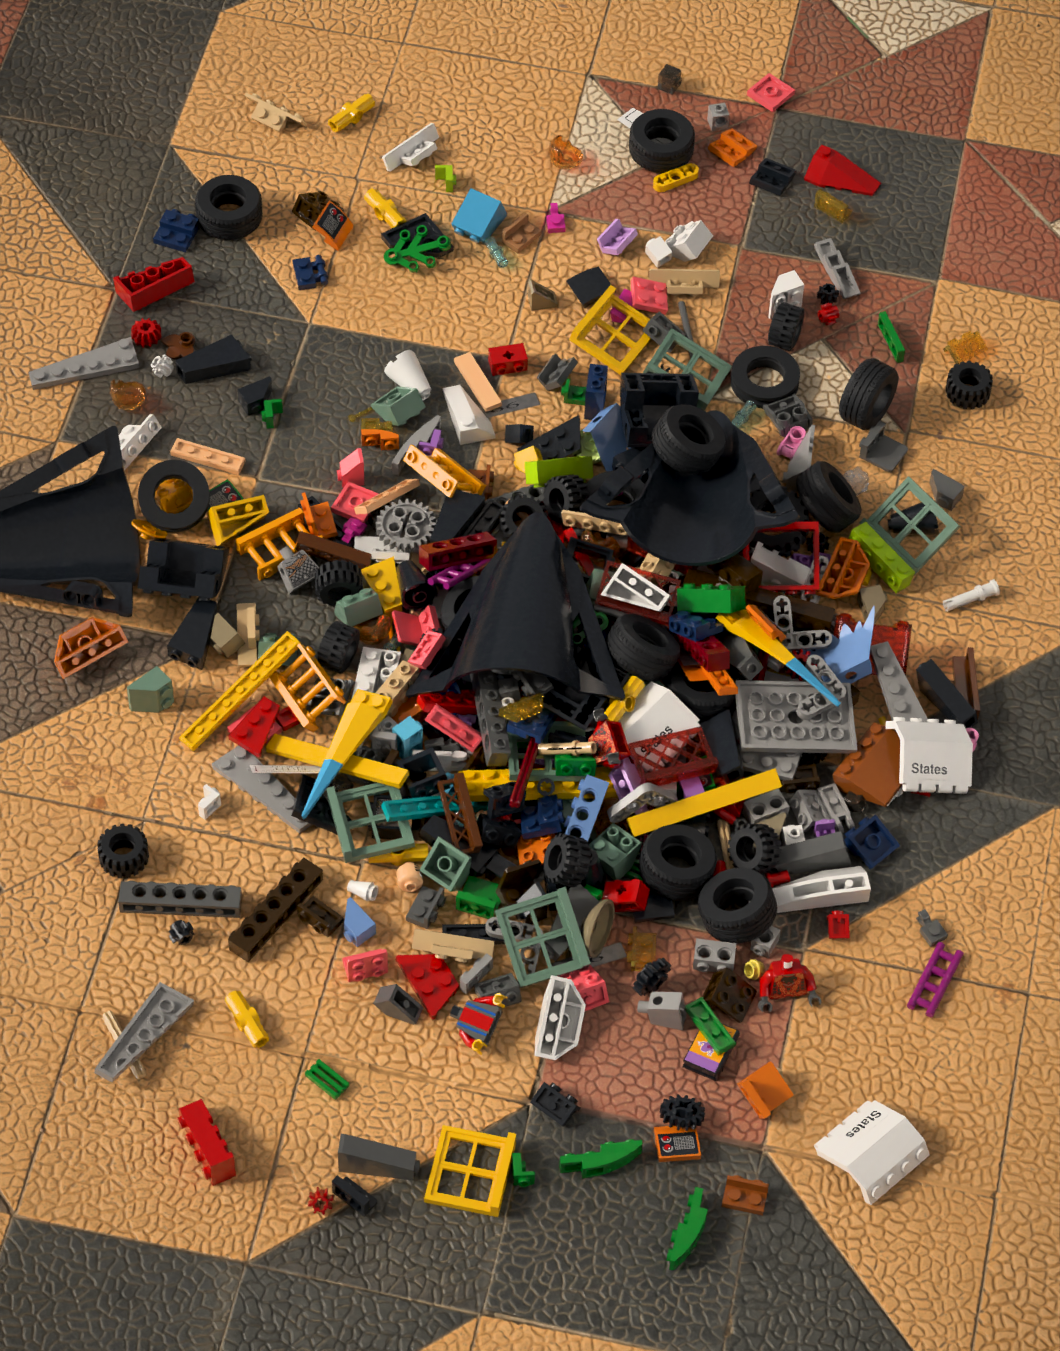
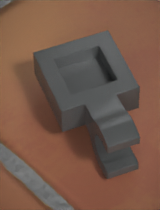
[424,737,460,751]
[916,909,948,947]

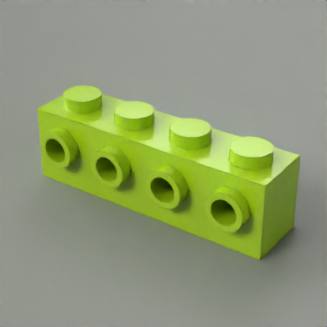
[525,456,593,488]
[848,521,915,594]

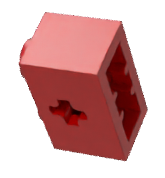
[488,343,528,376]
[602,879,650,912]

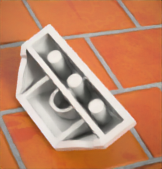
[535,975,586,1060]

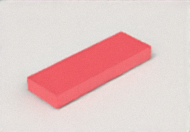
[425,703,482,753]

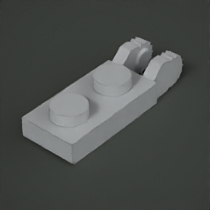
[817,783,855,834]

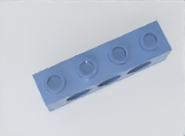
[564,774,609,842]

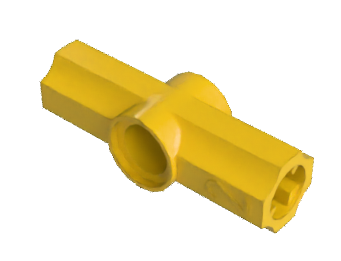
[328,93,375,133]
[364,188,407,228]
[604,676,645,722]
[368,843,428,866]
[225,990,269,1048]

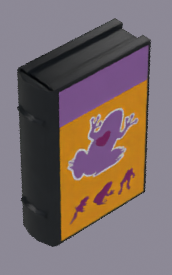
[682,1024,740,1081]

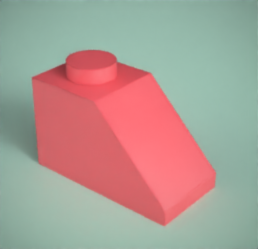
[337,448,364,488]

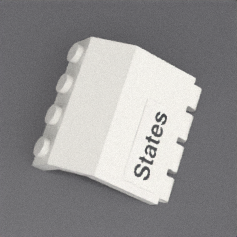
[618,682,702,775]
[886,717,973,794]
[814,1100,930,1205]

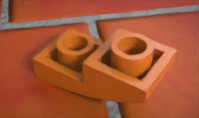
[361,429,399,451]

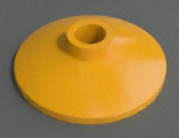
[131,519,167,540]

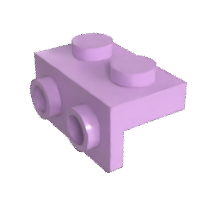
[597,219,638,255]

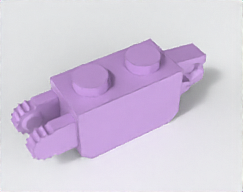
[609,757,648,815]

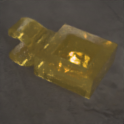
[361,418,393,432]

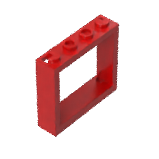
[743,521,820,595]

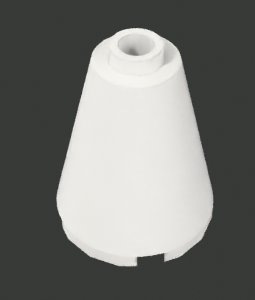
[384,350,431,400]

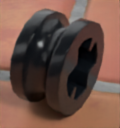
[537,778,555,796]

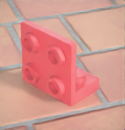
[392,605,440,646]
[407,630,446,676]
[342,948,388,982]
[559,965,609,1011]

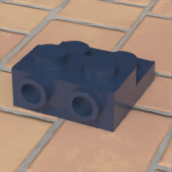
[153,209,199,253]
[669,611,724,642]
[520,794,565,840]
[844,814,900,869]

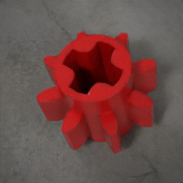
[818,303,840,325]
[308,1187,334,1215]

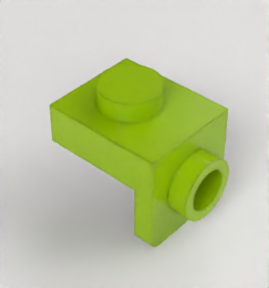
[435,165,456,192]

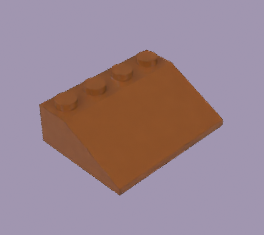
[832,722,903,807]

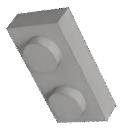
[460,954,493,994]

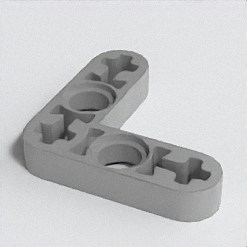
[773,595,832,651]
[796,655,846,720]
[607,783,679,823]
[485,917,543,975]

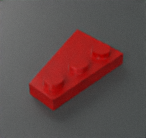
[228,696,280,758]

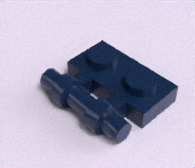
[292,255,328,290]

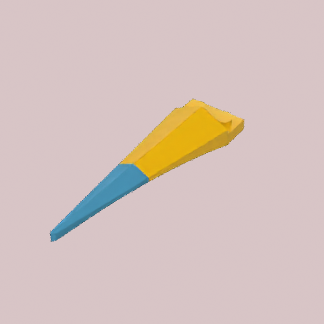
[716,609,841,707]
[302,689,393,820]

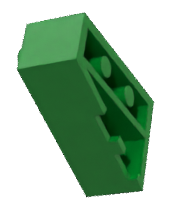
[677,583,745,613]

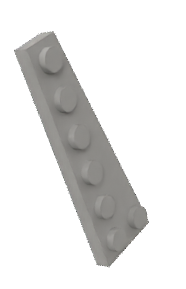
[29,337,139,390]
[870,641,928,731]
[212,745,313,833]
[94,982,194,1082]

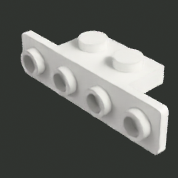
[382,123,439,171]
[119,414,161,470]
[354,536,430,563]

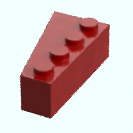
[113,257,195,312]
[177,1099,236,1186]

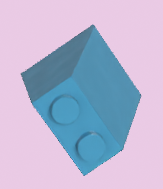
[451,188,507,244]

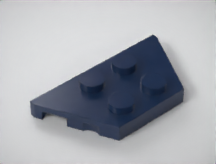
[507,708,558,744]

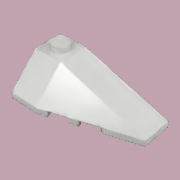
[442,385,496,445]

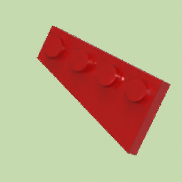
[417,690,477,715]

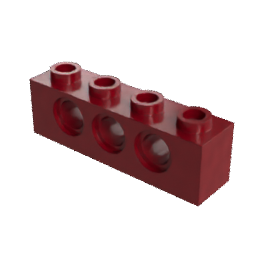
[419,532,497,571]
[676,634,730,672]

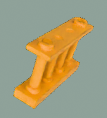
[403,444,486,498]
[236,508,323,581]
[269,643,347,733]

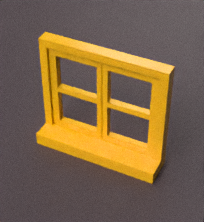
[569,285,652,375]
[424,1125,516,1217]

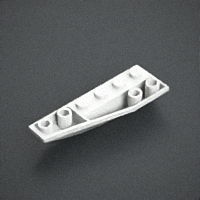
[351,647,401,747]
[748,866,871,913]

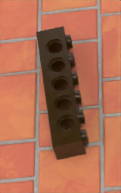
[228,857,323,962]

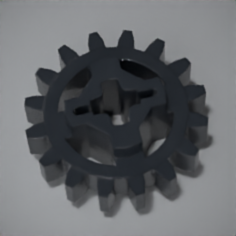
[633,957,672,996]
[660,1094,705,1131]

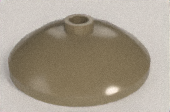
[581,899,615,958]

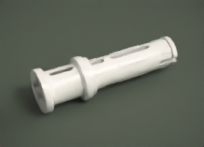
[943,579,1000,612]

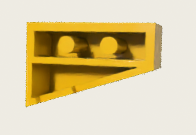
[207,495,269,546]
[361,556,402,624]

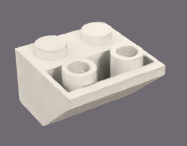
[665,220,713,262]
[768,270,804,319]

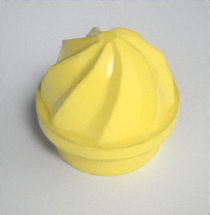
[744,959,765,980]

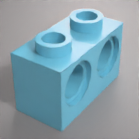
[392,716,423,759]

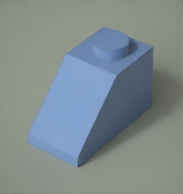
[344,897,376,947]

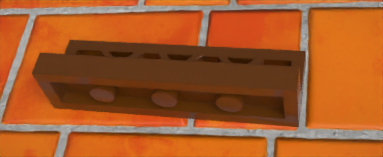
[294,531,371,569]
[952,647,980,719]
[437,772,483,855]

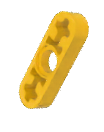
[653,163,699,192]

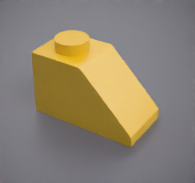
[514,445,543,474]

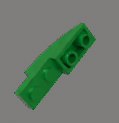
[559,1139,643,1179]
[666,1187,708,1271]

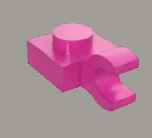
[546,203,566,233]
[342,517,367,543]

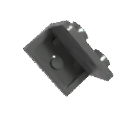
[859,420,908,472]

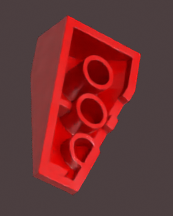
[804,145,881,196]

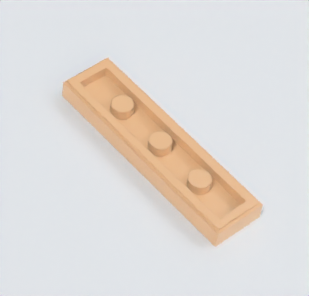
[454,352,502,412]
[170,438,246,475]
[354,479,420,514]

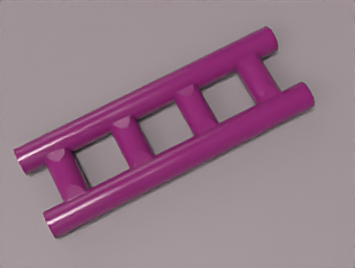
[428,558,492,590]
[907,942,964,1018]

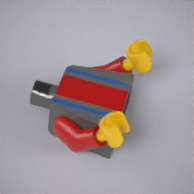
[450,993,508,1055]

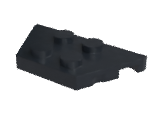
[517,415,582,460]

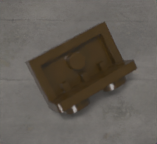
[780,764,821,793]
[297,896,344,937]

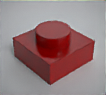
[276,706,300,731]

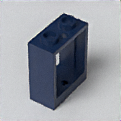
[584,364,608,420]

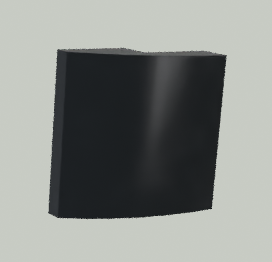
[749,158,796,196]
[566,266,616,308]
[633,885,675,923]

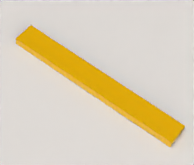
[179,631,301,752]
[265,734,409,789]
[627,768,782,837]

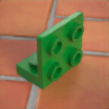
[456,876,501,919]

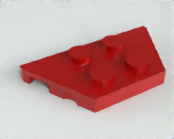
[396,954,459,1020]

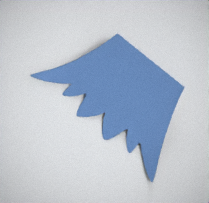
[582,403,631,471]
[797,606,875,684]

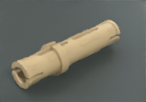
[538,740,597,756]

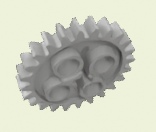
[376,499,436,553]

